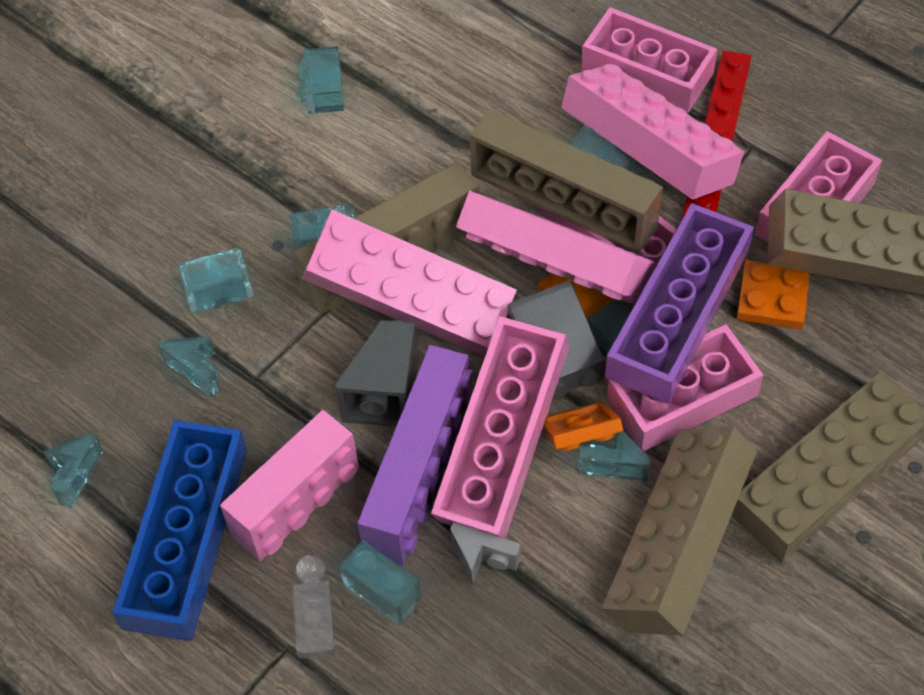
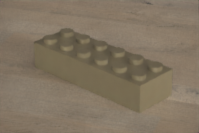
[470,109,663,254]
[294,161,480,315]
[767,188,924,295]
[731,372,924,563]
[601,426,757,636]

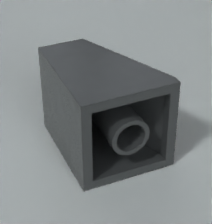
[508,281,604,399]
[336,320,419,426]

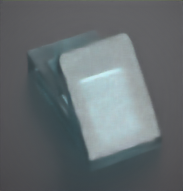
[158,336,220,397]
[578,430,650,481]
[44,433,103,509]

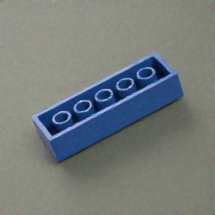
[112,420,247,641]

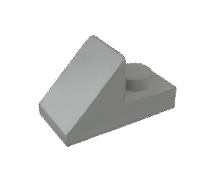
[450,522,521,584]

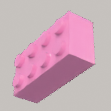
[581,7,717,113]
[755,131,882,242]
[607,324,764,453]
[220,410,359,562]

